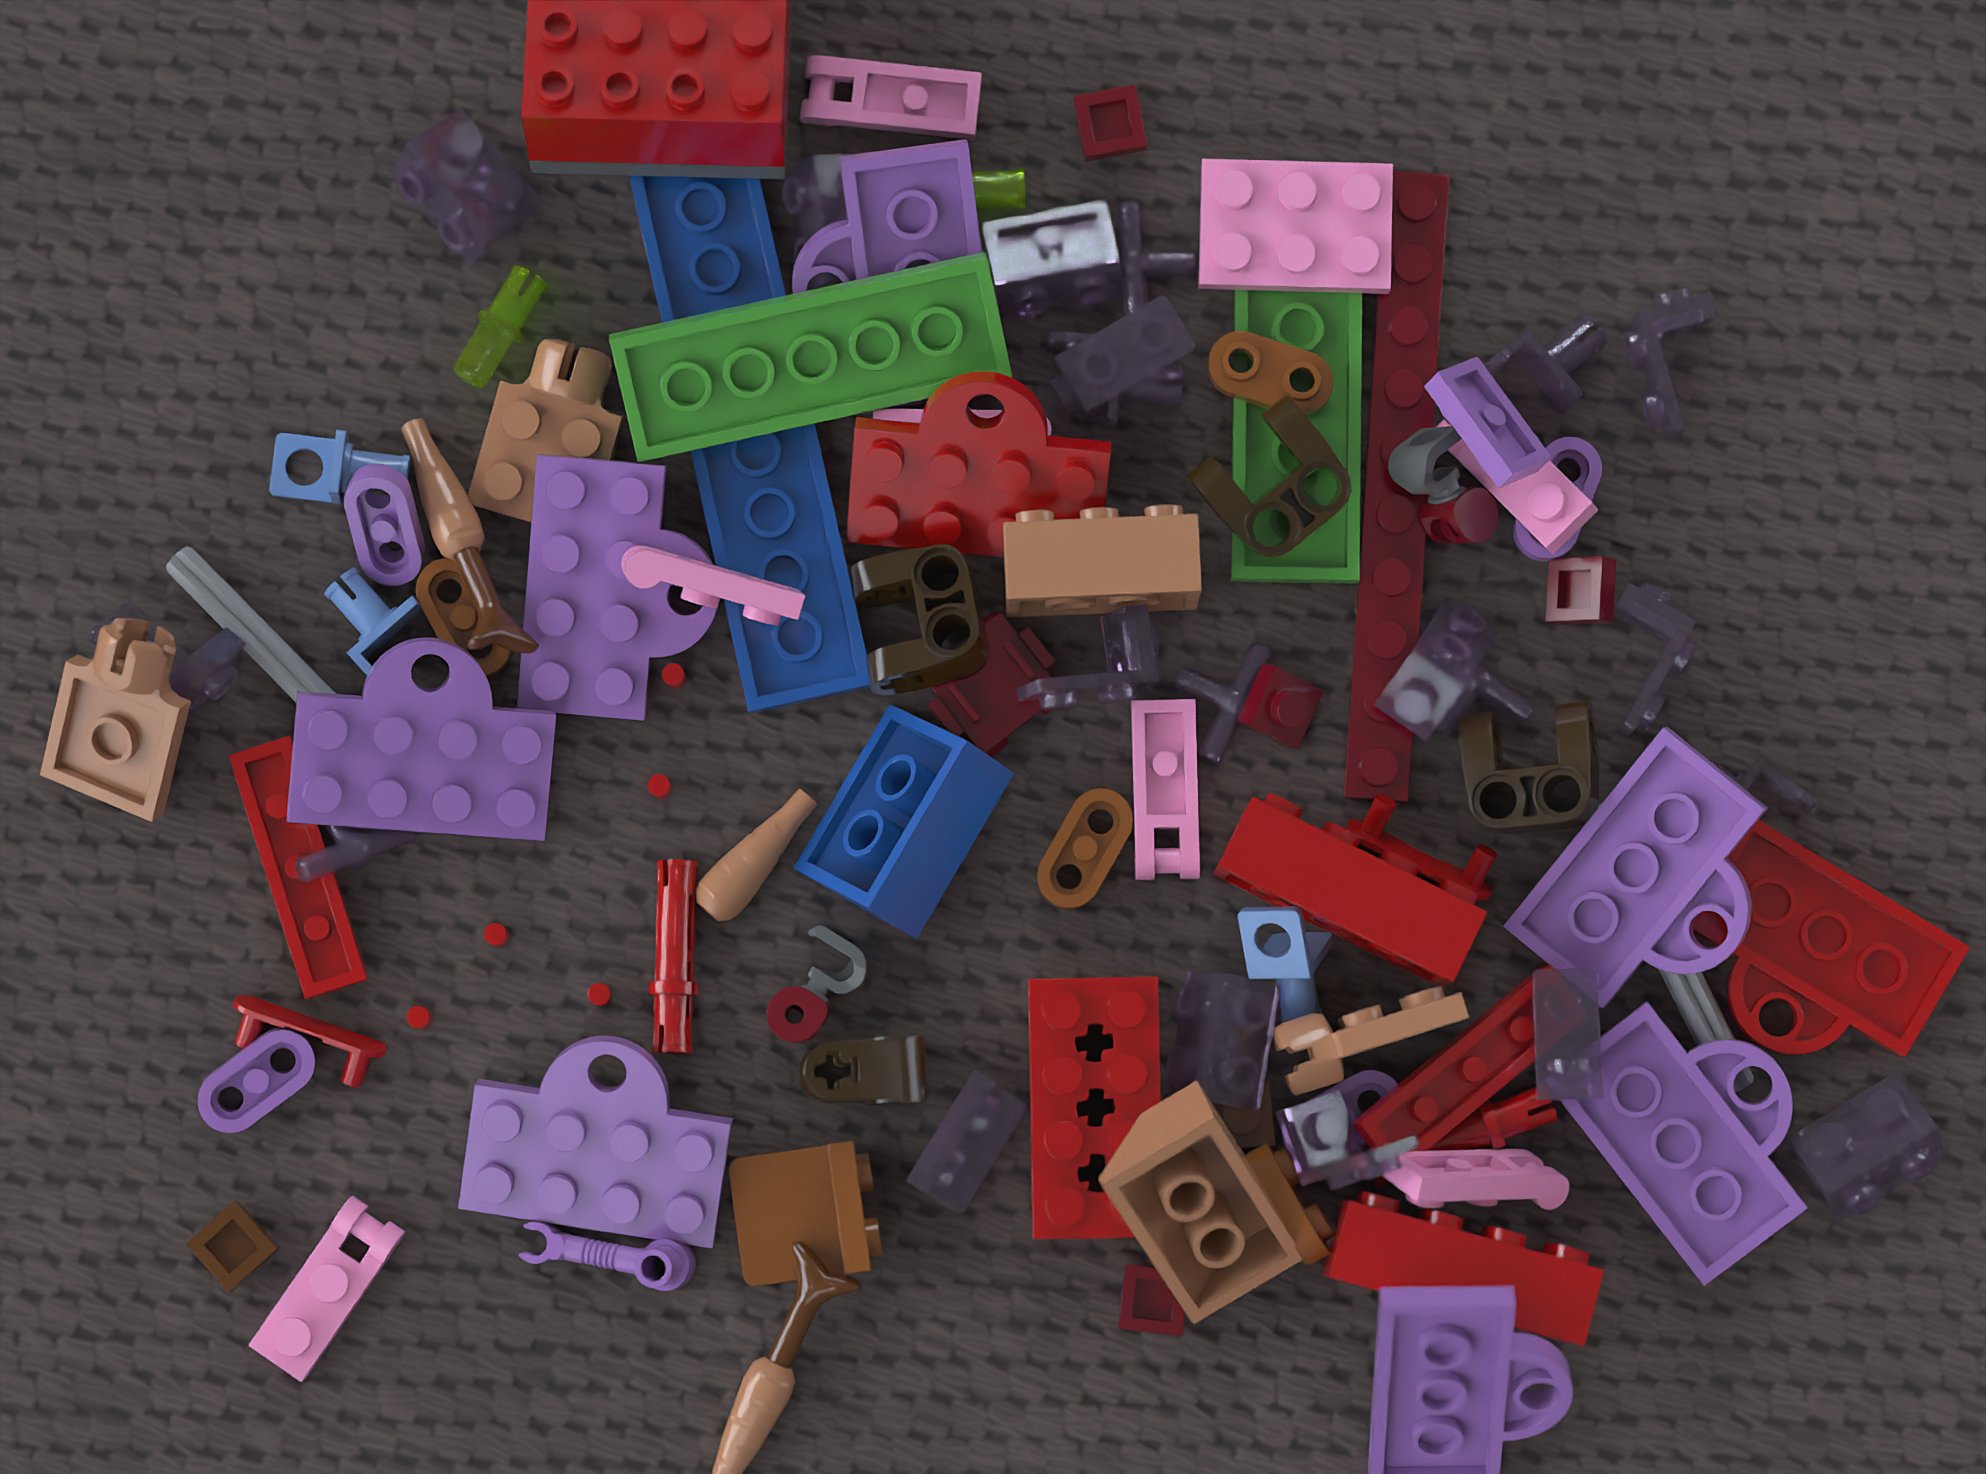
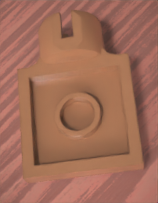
[468,339,625,523]
[40,618,191,822]
[1274,985,1469,1096]

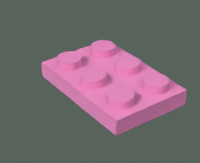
[1198,159,1393,294]

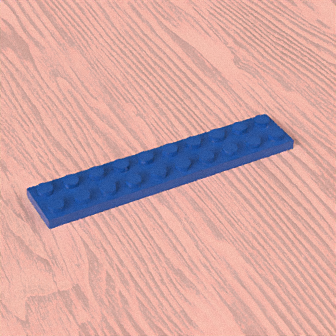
[629,175,871,714]

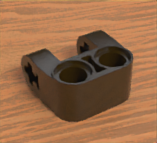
[1187,395,1351,557]
[849,544,989,695]
[1460,701,1599,834]
[797,1036,926,1105]

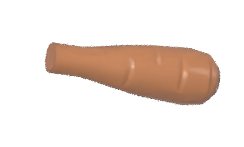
[695,789,817,922]

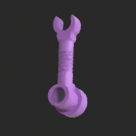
[518,1221,696,1291]

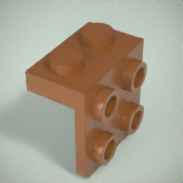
[729,1141,883,1286]

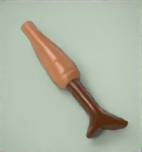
[401,418,539,654]
[712,1241,862,1474]

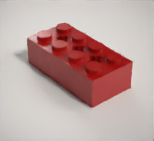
[1212,793,1487,988]
[1028,977,1161,1239]
[1321,1191,1604,1346]

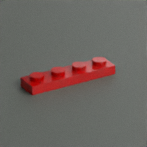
[228,736,369,1000]
[1352,965,1589,1168]

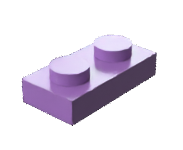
[1424,357,1552,488]

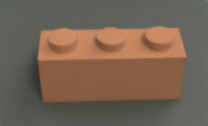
[1003,505,1202,618]
[1099,1081,1302,1324]

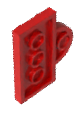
[846,371,1111,558]
[1693,820,1970,1058]

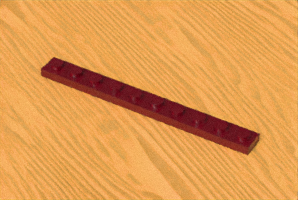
[1343,171,1450,803]

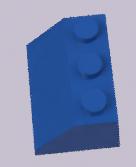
[793,704,1014,939]

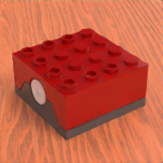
[521,0,793,179]

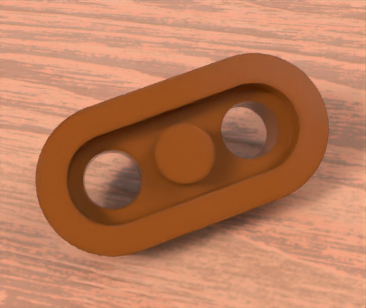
[1207,331,1333,417]
[416,558,512,678]
[1037,788,1133,909]
[1245,1142,1335,1267]

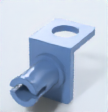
[270,430,410,504]
[324,567,423,675]
[1238,906,1334,1023]

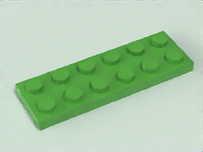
[609,252,1013,462]
[1231,290,1362,584]

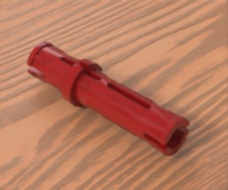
[648,859,700,1055]
[1363,1083,1558,1189]

